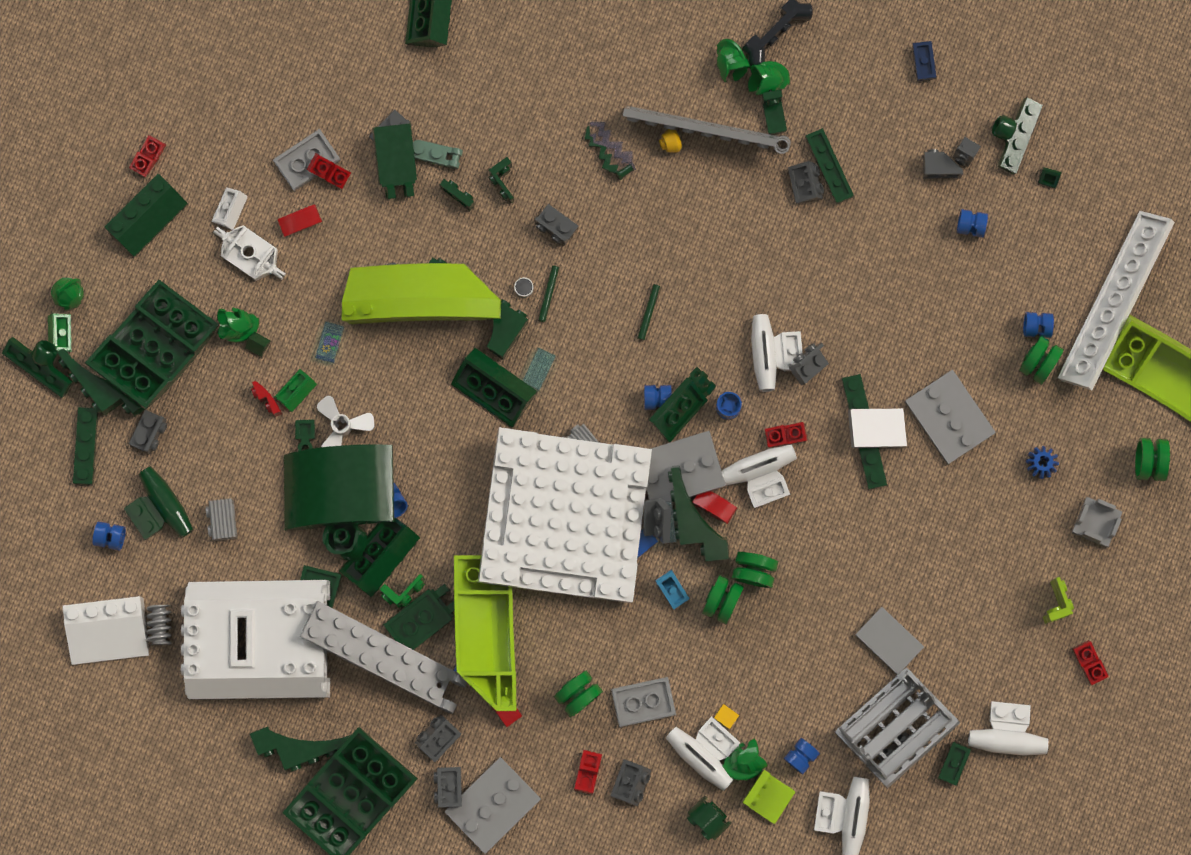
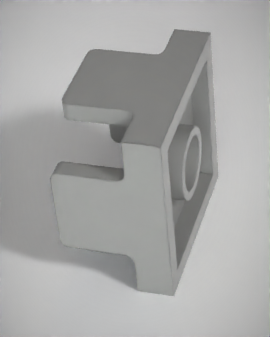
[1071,497,1122,548]

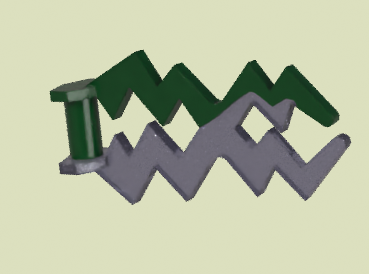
[585,122,636,180]

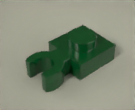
[295,420,315,451]

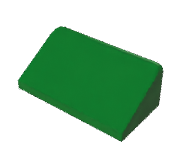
[48,313,72,352]
[274,369,317,412]

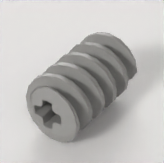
[146,605,172,645]

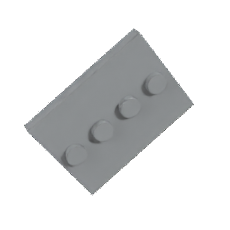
[905,369,996,465]
[646,431,726,504]
[445,757,541,854]

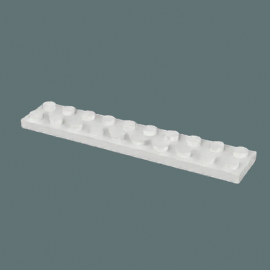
[1058,211,1175,390]

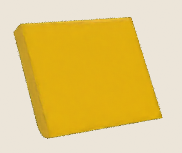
[714,704,739,729]

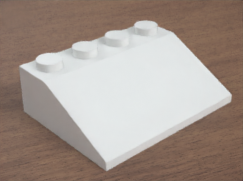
[63,596,149,665]

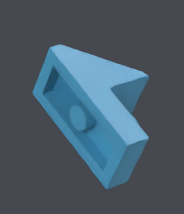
[655,570,690,609]

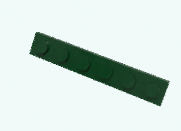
[841,374,887,490]

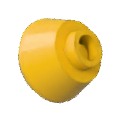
[659,129,682,153]

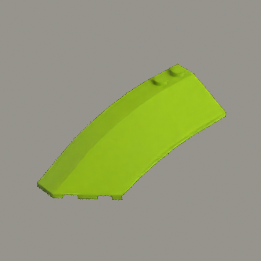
[342,263,501,324]
[1103,314,1191,422]
[454,555,516,711]

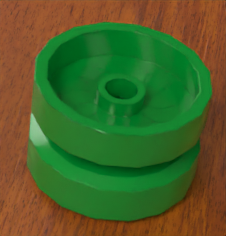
[1019,336,1064,385]
[1135,438,1170,482]
[731,552,779,589]
[702,575,744,625]
[553,670,603,718]

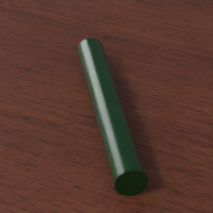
[538,265,559,322]
[637,284,660,341]

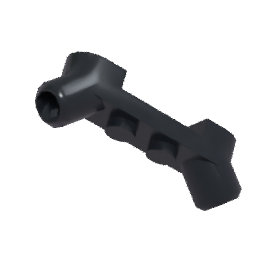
[742,0,813,67]

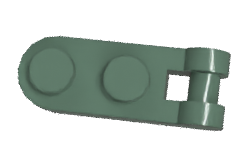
[413,140,463,169]

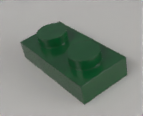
[439,179,475,211]
[938,742,971,786]

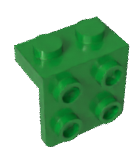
[380,574,425,608]

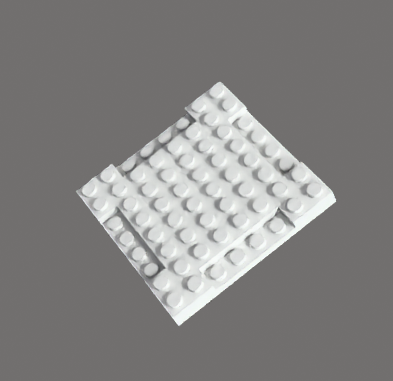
[478,427,652,603]

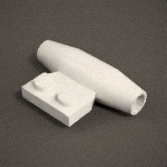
[751,314,803,392]
[722,444,797,508]
[968,701,1048,756]
[666,716,740,791]
[814,777,870,855]

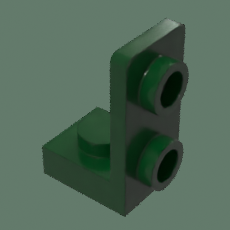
[761,90,787,134]
[488,157,514,203]

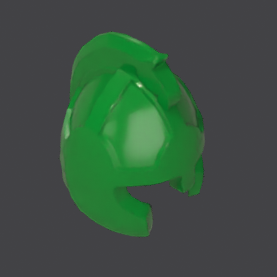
[716,39,751,83]
[748,61,790,95]
[51,278,84,311]
[217,307,259,342]
[722,739,768,780]

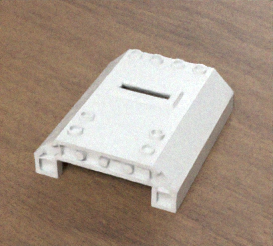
[181,580,330,699]

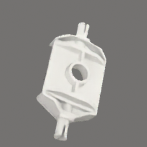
[213,226,286,281]

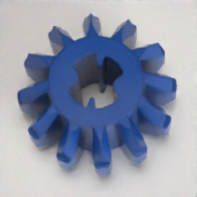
[1026,446,1059,479]

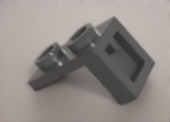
[953,137,981,167]

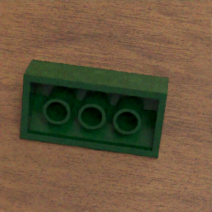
[405,0,452,48]
[104,174,188,257]
[451,348,537,428]
[339,518,420,598]

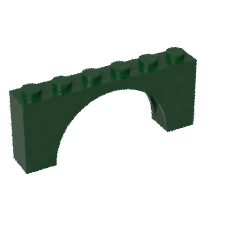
[429,257,529,360]

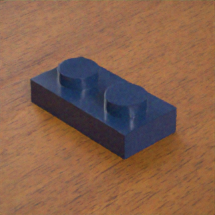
[912,41,936,81]

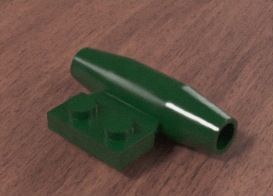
[124,466,194,540]

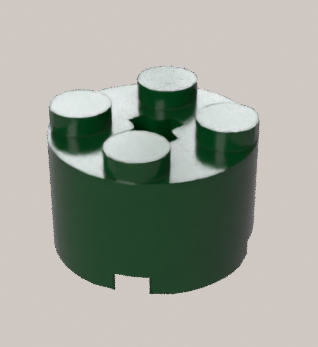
[323,524,367,560]
[687,795,732,841]

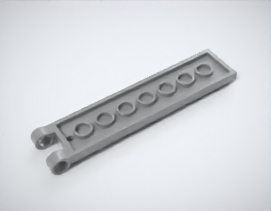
[623,106,791,154]
[299,601,467,714]

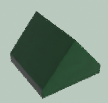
[1038,167,1062,189]
[245,332,271,357]

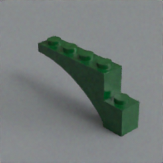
[57,348,150,417]
[668,465,729,561]
[250,726,350,772]

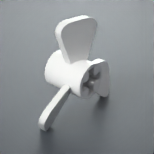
[317,396,375,447]

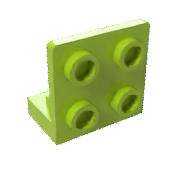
[1043,577,1074,624]
[742,770,795,824]

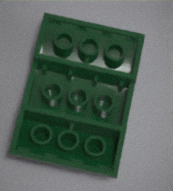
[85,280,219,410]
[284,444,394,531]
[282,727,418,855]

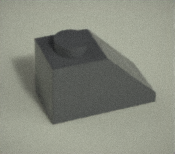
[923,149,963,179]

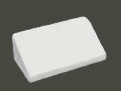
[211,187,247,230]

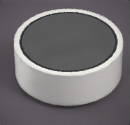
[514,278,534,297]

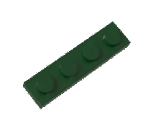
[805,128,854,205]
[73,407,98,485]

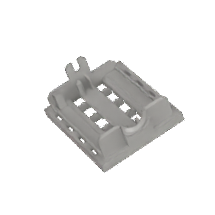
[835,667,960,789]

